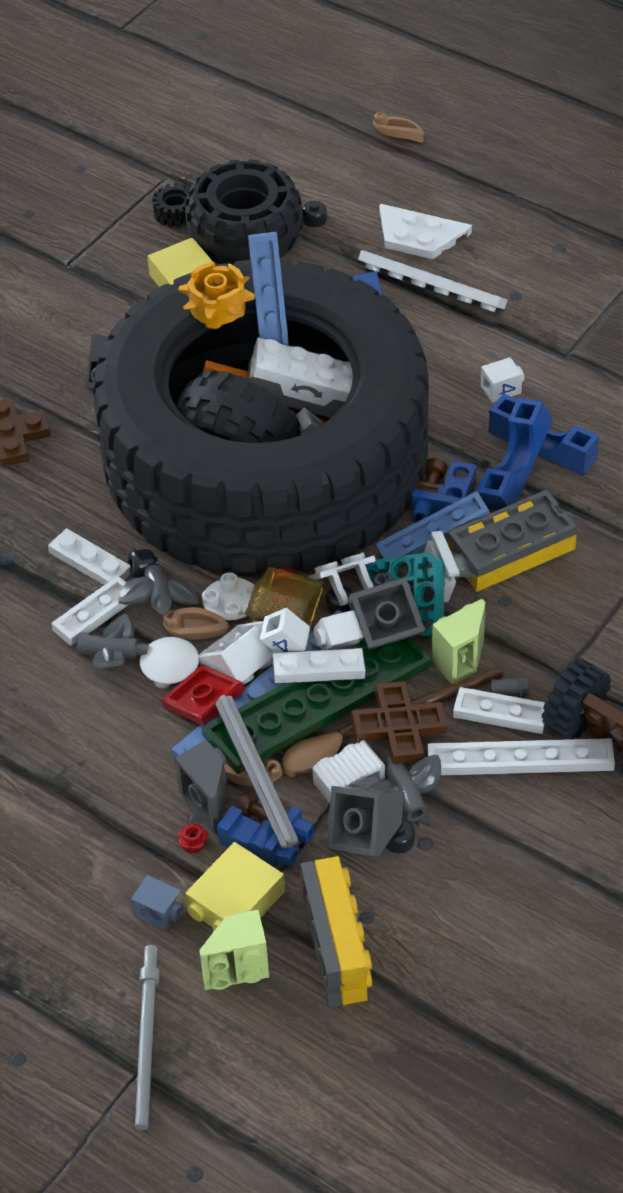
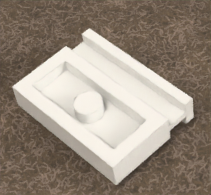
[423,531,460,602]

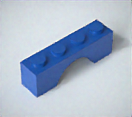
[488,393,599,476]
[477,398,553,511]

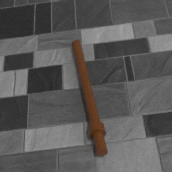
[337,666,503,740]

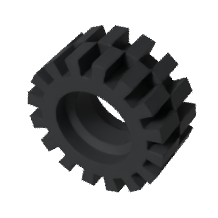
[152,183,191,228]

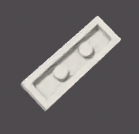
[48,528,131,585]
[51,576,128,646]
[273,648,365,683]
[453,687,545,734]

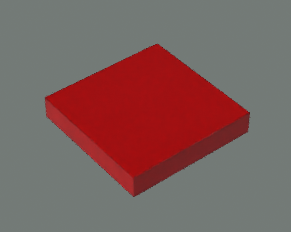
[161,665,245,726]

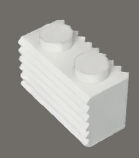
[313,740,385,803]

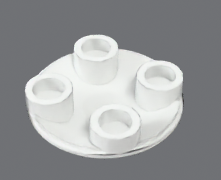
[202,573,260,620]
[140,637,199,688]

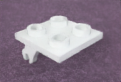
[308,553,376,606]

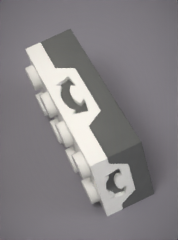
[247,338,353,418]

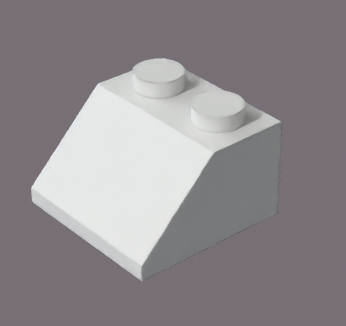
[198,621,275,685]

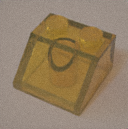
[245,567,325,627]

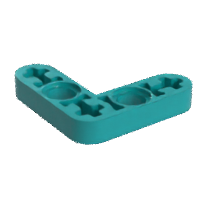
[366,553,444,638]

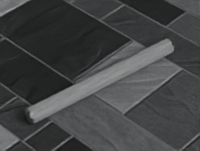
[216,695,298,849]

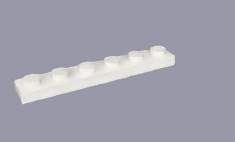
[358,250,508,312]
[428,738,615,775]

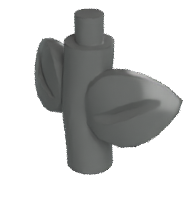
[118,565,200,614]
[77,613,149,669]
[368,755,441,822]

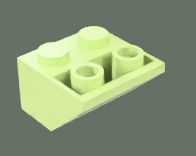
[432,599,485,684]
[199,910,269,990]

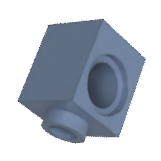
[131,875,184,932]

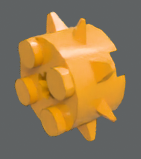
[178,262,255,329]

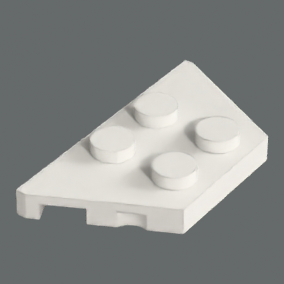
[379,204,472,259]

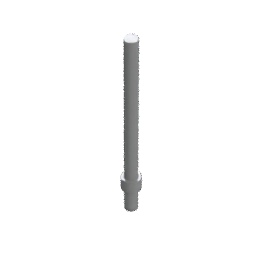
[135,945,160,1130]

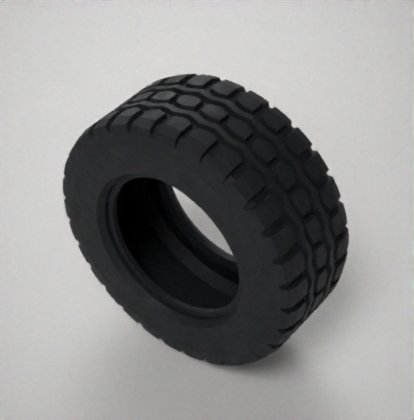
[93,260,429,577]

